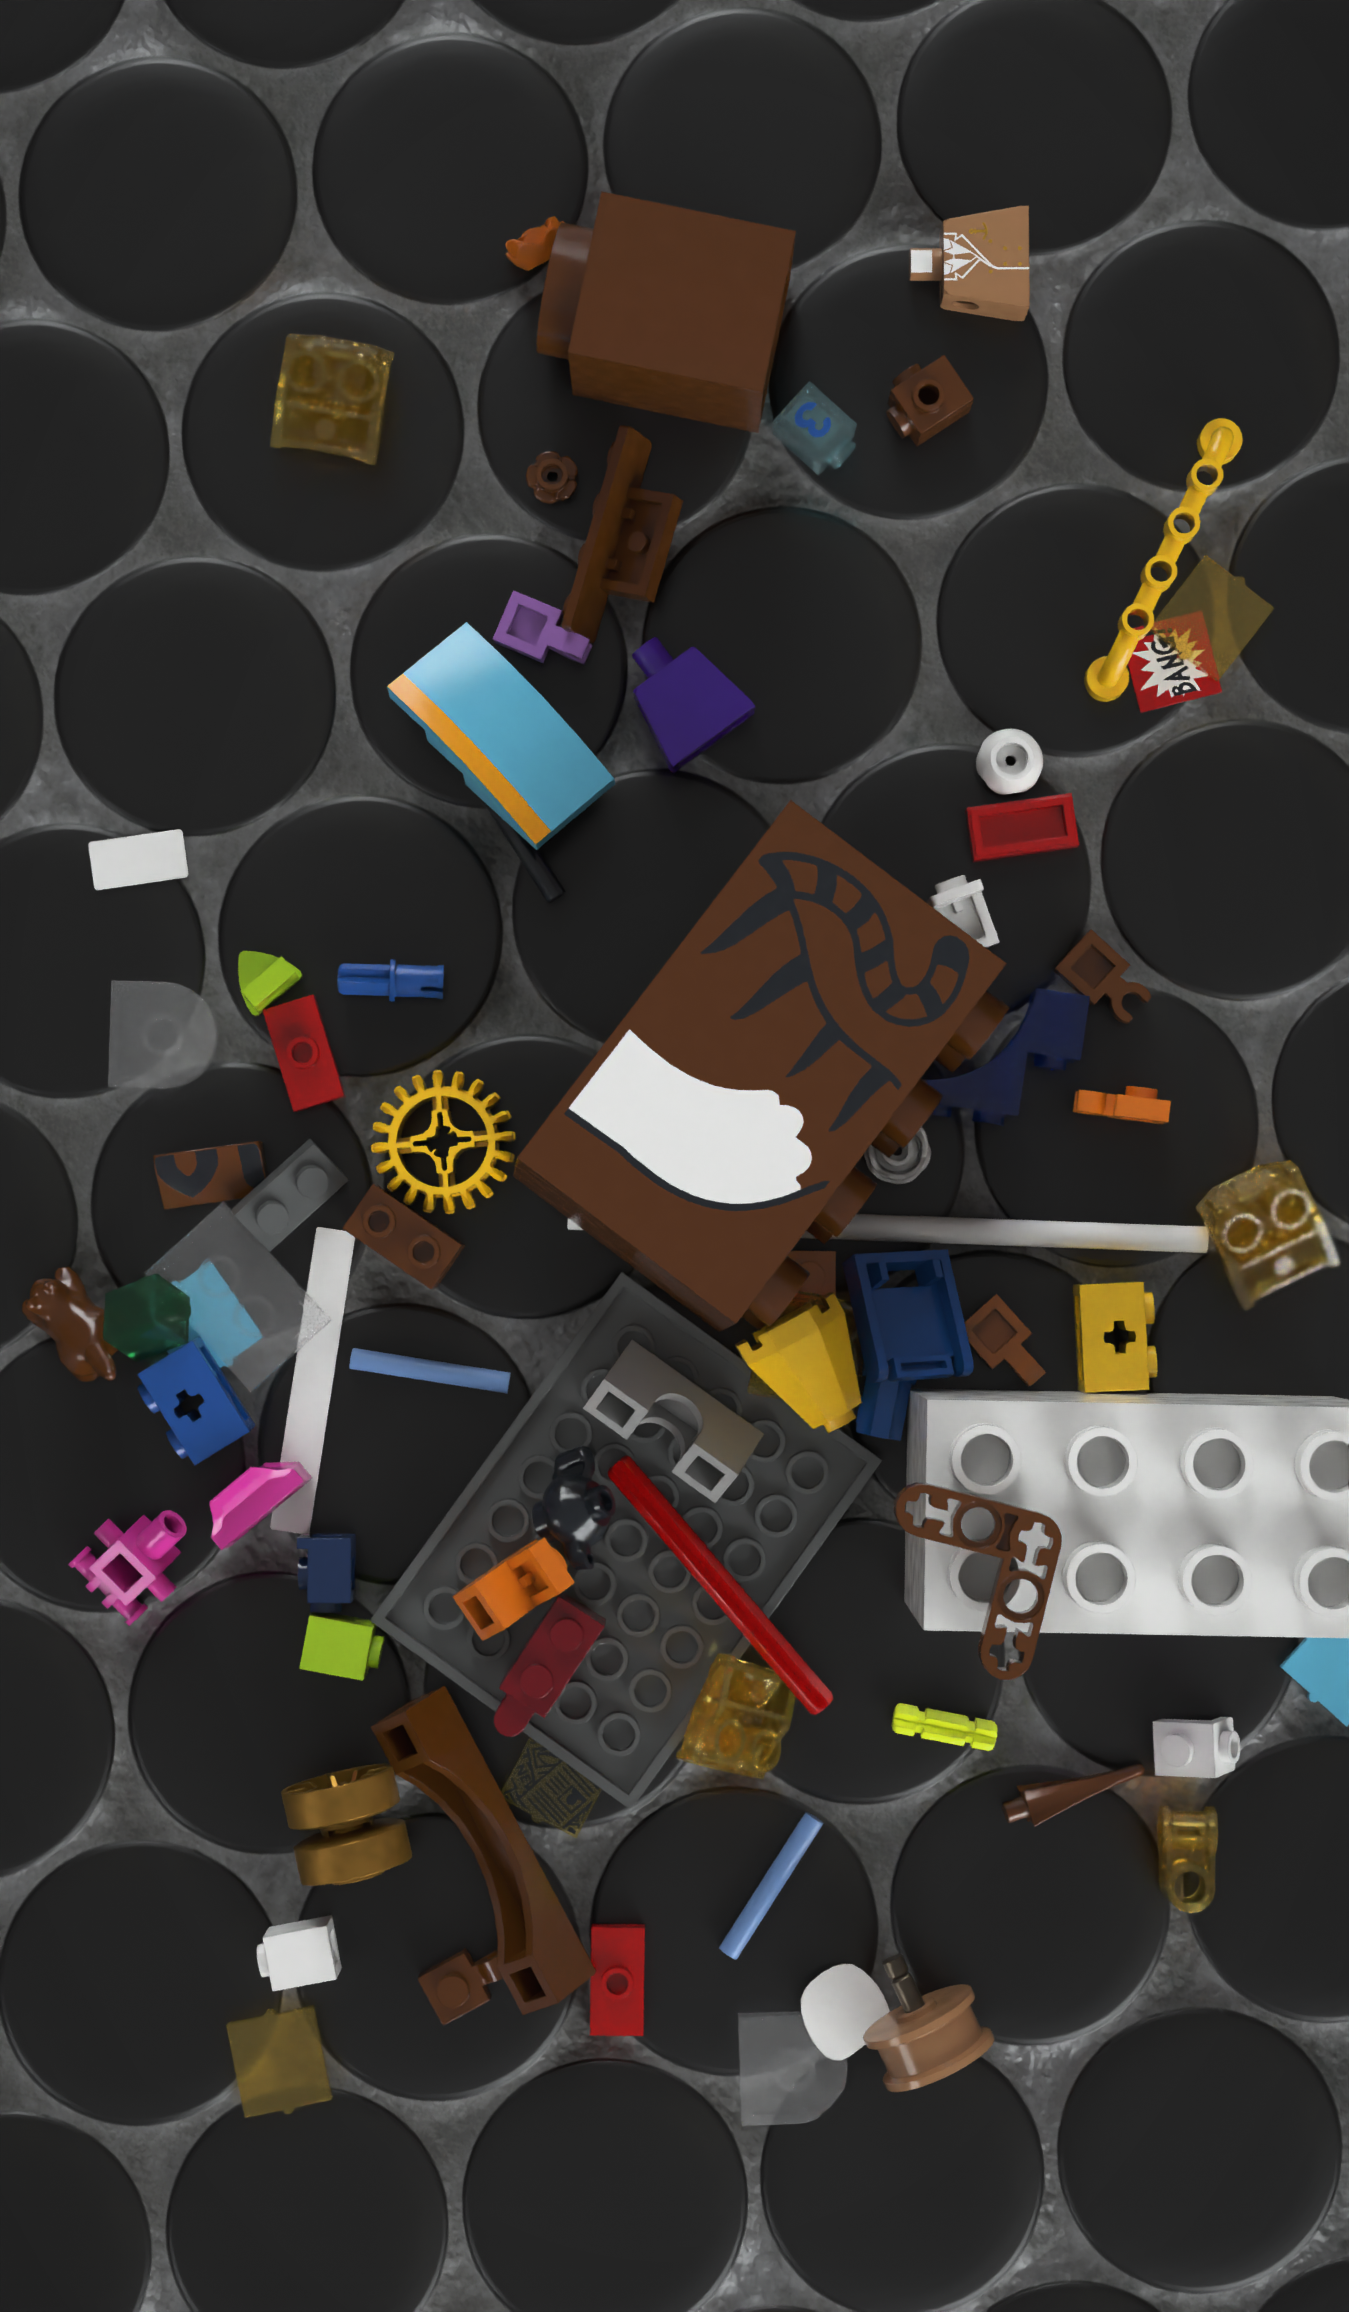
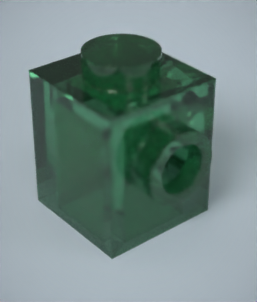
[103,1273,191,1362]

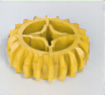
[371,1070,516,1214]

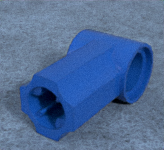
[855,1360,917,1441]

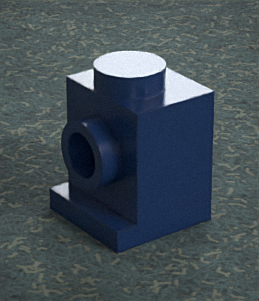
[297,1533,356,1613]

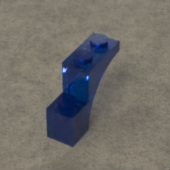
[923,988,1090,1126]

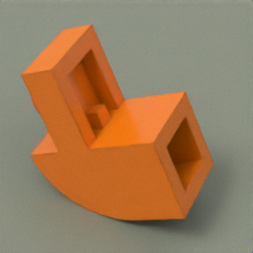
[452,1537,575,1641]

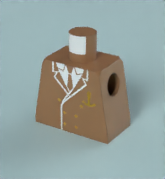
[909,206,1030,321]

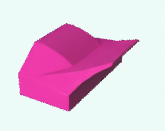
[209,1462,312,1550]

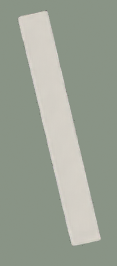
[270,1227,355,1534]

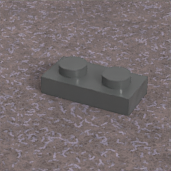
[231,1138,349,1252]

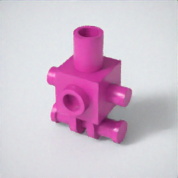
[68,1510,187,1626]

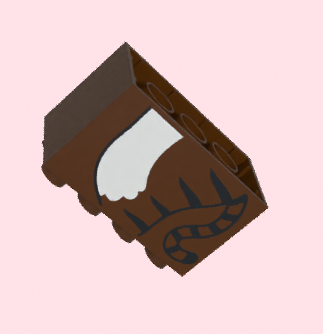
[513,800,1010,1332]

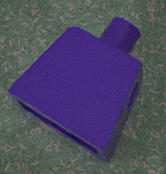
[632,637,755,774]

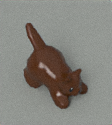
[22,1266,134,1382]

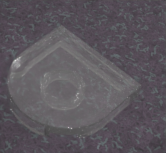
[108,980,219,1089]
[738,2011,847,2126]

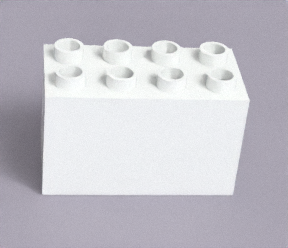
[904,1388,1349,1638]

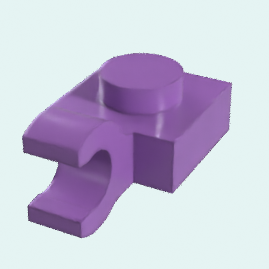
[493,590,593,665]

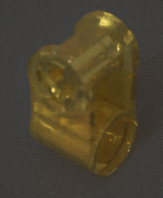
[1157,1805,1218,1913]

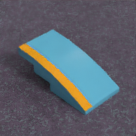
[387,622,615,850]

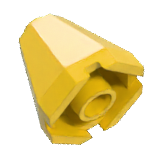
[735,1292,862,1433]

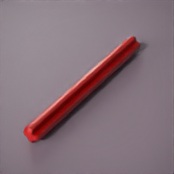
[607,1455,833,1715]

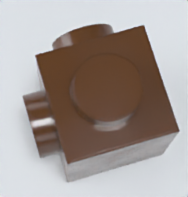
[886,355,974,447]

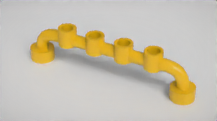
[1084,418,1243,702]

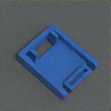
[842,1249,974,1383]

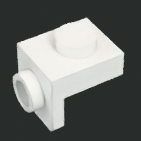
[926,875,1000,948]
[1153,1717,1240,1778]

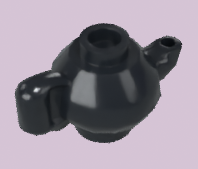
[532,1446,616,1570]

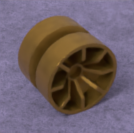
[281,1764,412,1886]

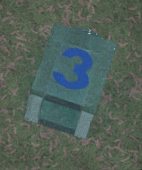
[772,381,857,476]

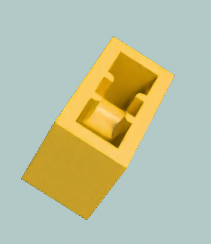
[1073,1282,1157,1393]

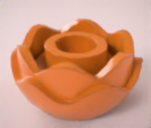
[505,216,564,271]

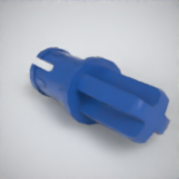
[337,959,444,1002]

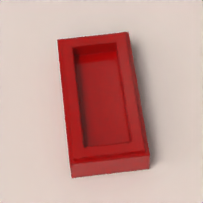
[965,793,1079,862]

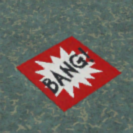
[1128,611,1222,713]

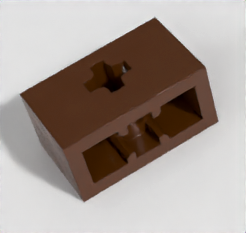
[342,1184,466,1290]

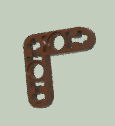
[894,1482,1062,1680]

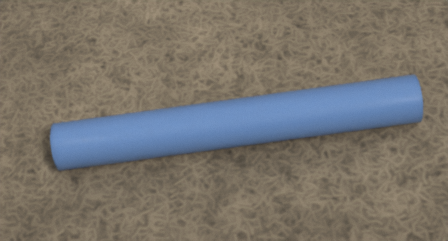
[349,1348,511,1394]
[719,1812,824,1960]

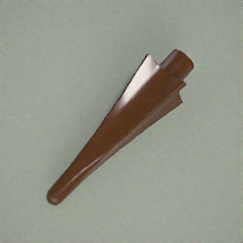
[1002,1764,1145,1827]

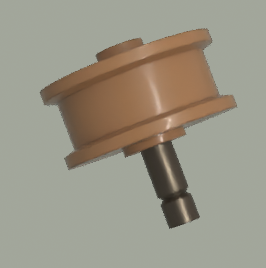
[863,1953,995,2092]

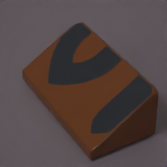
[153,1141,268,1209]

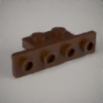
[562,425,683,644]

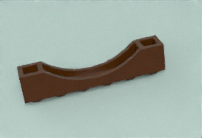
[371,1686,596,2015]

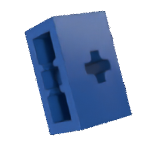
[137,1335,256,1466]

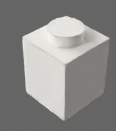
[257,1915,342,1991]

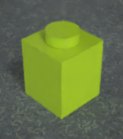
[299,1612,384,1681]

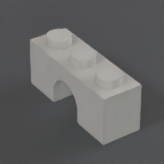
[583,1340,764,1503]

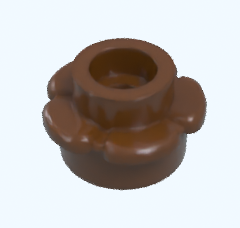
[526,451,578,504]

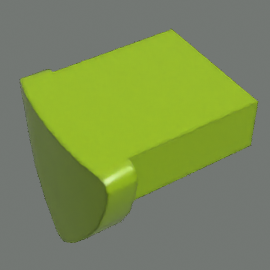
[238,951,302,1016]

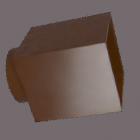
[537,191,796,433]

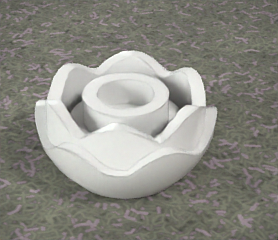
[976,729,1043,795]
[864,1127,931,1184]

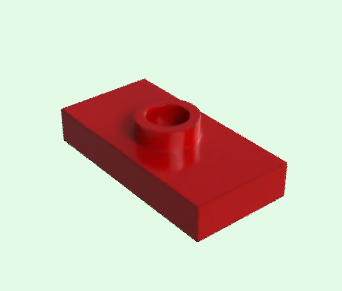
[262,994,346,1112]
[590,1924,645,2036]

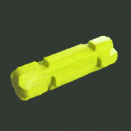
[892,1703,998,1751]

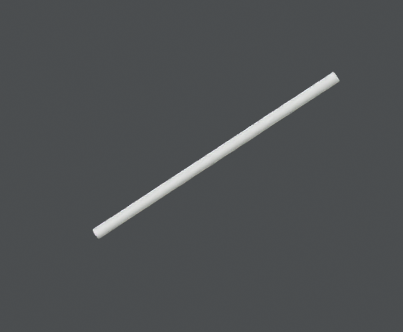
[567,1214,1209,1253]

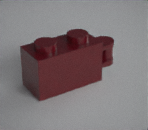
[494,1591,606,1737]

